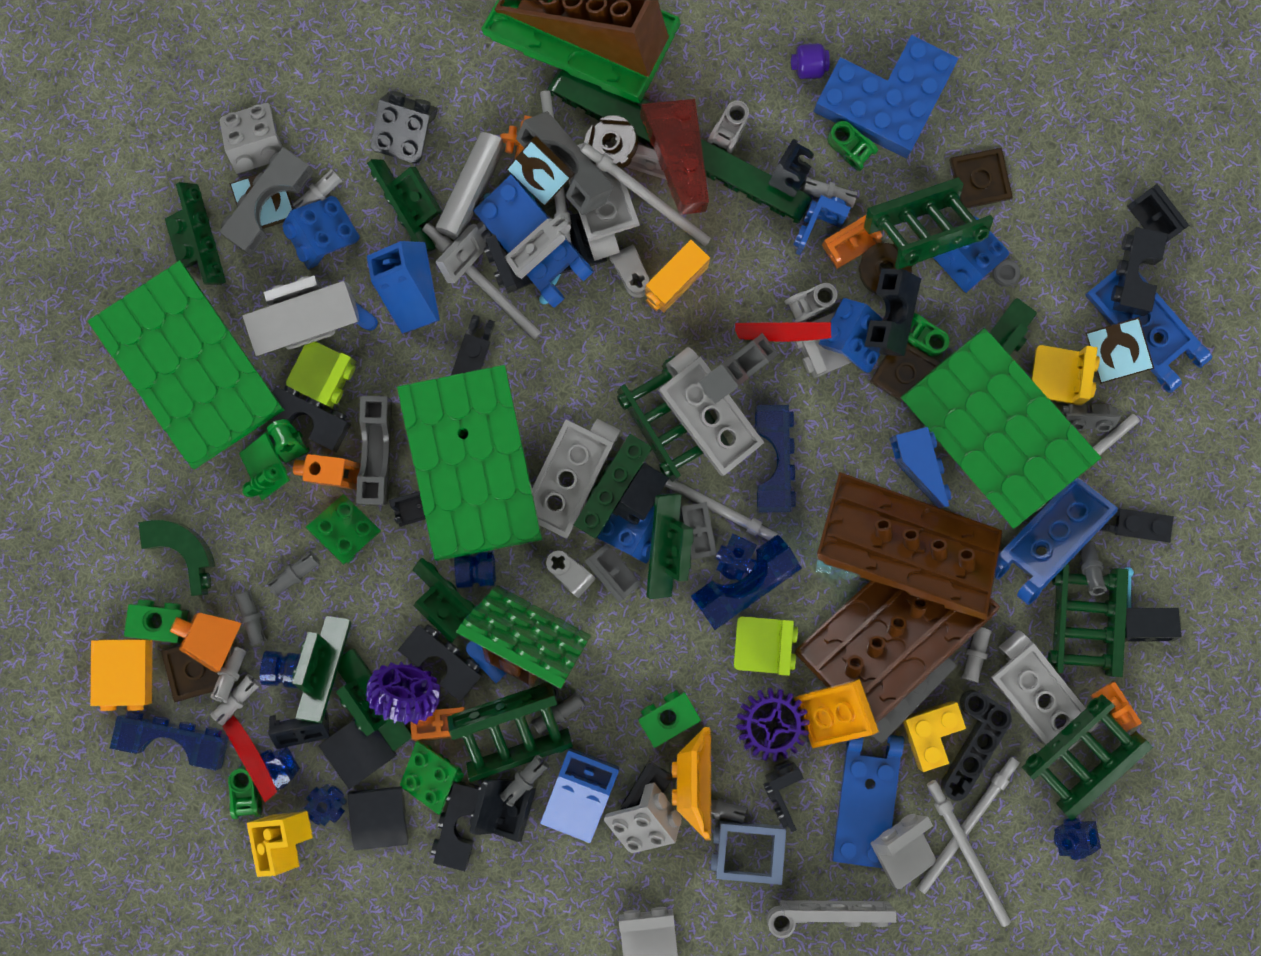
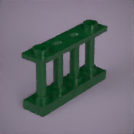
[864,177,994,270]
[617,355,730,482]
[1047,564,1129,677]
[447,682,573,782]
[1021,694,1153,821]

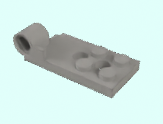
[568,141,640,261]
[658,347,764,476]
[532,418,621,539]
[991,630,1099,760]
[766,900,896,938]

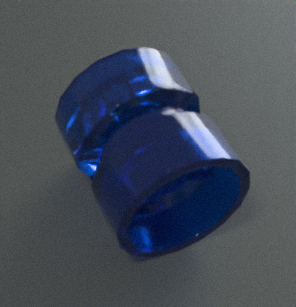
[454,551,496,588]
[260,650,301,689]

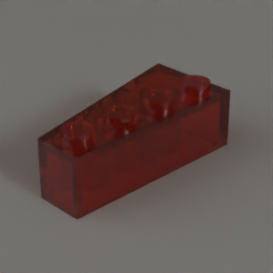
[640,99,709,215]

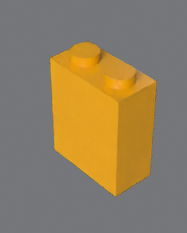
[645,240,710,312]
[90,639,153,711]

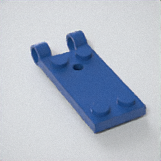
[473,175,594,308]
[1085,269,1212,393]
[995,478,1117,605]
[832,735,904,868]

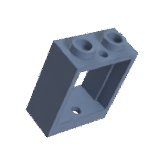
[711,820,786,885]

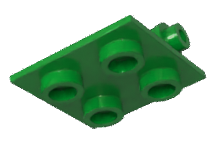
[239,432,290,501]
[305,494,381,565]
[400,740,464,815]

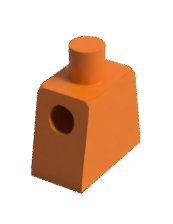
[293,454,361,490]
[169,613,242,672]

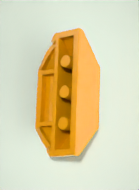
[672,727,711,840]

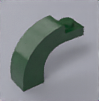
[138,520,216,596]

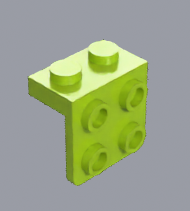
[286,341,356,409]
[734,616,798,676]

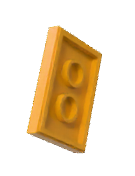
[794,679,879,748]

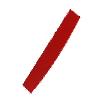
[735,322,831,342]
[222,715,277,802]

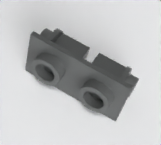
[1061,403,1121,432]

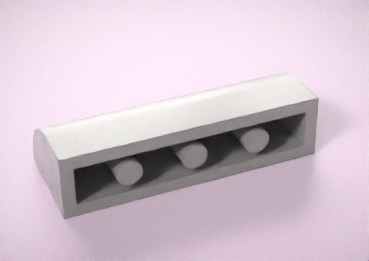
[435,132,505,240]
[242,281,359,356]

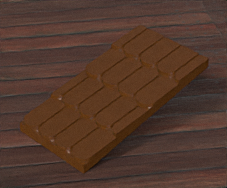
[817,472,1002,620]
[795,581,1000,724]

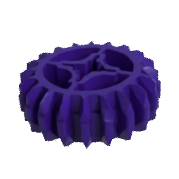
[366,662,440,725]
[736,688,809,762]

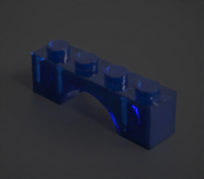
[755,405,796,514]
[691,534,802,630]
[110,711,229,771]

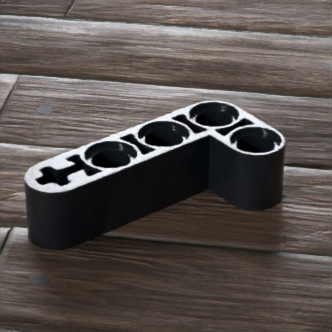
[941,690,1012,801]

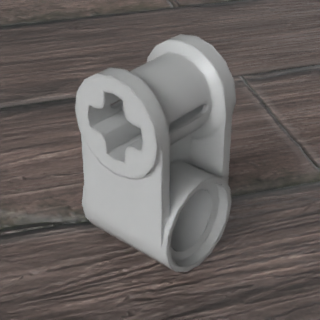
[707,100,749,154]
[609,244,649,298]
[784,283,837,322]
[546,550,596,598]

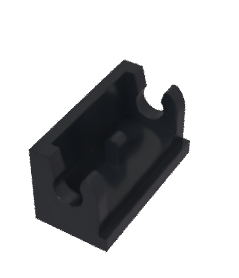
[768,139,814,197]
[1127,184,1190,242]
[613,463,669,525]
[389,491,426,527]
[1125,608,1182,642]
[268,710,330,749]
[620,760,673,810]

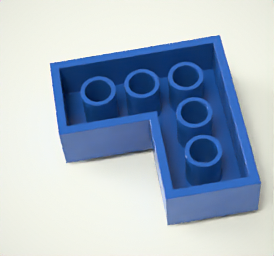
[813,35,959,159]

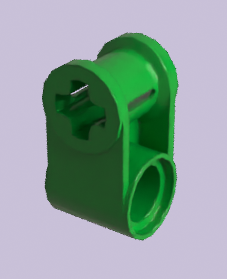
[827,121,878,171]
[908,313,949,357]
[267,419,310,464]
[228,765,262,819]

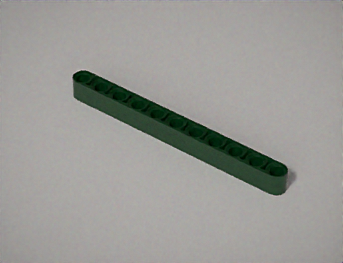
[547,69,812,223]

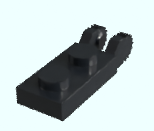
[451,315,495,375]
[1099,508,1174,543]

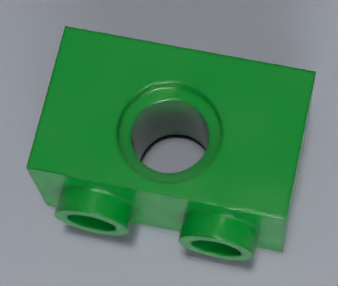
[124,599,189,643]
[638,690,701,748]

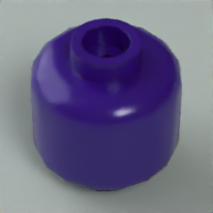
[791,44,830,79]

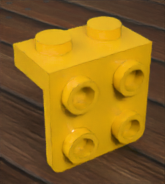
[1031,345,1100,406]

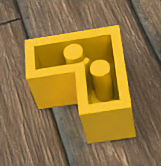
[903,701,966,772]
[247,811,313,877]

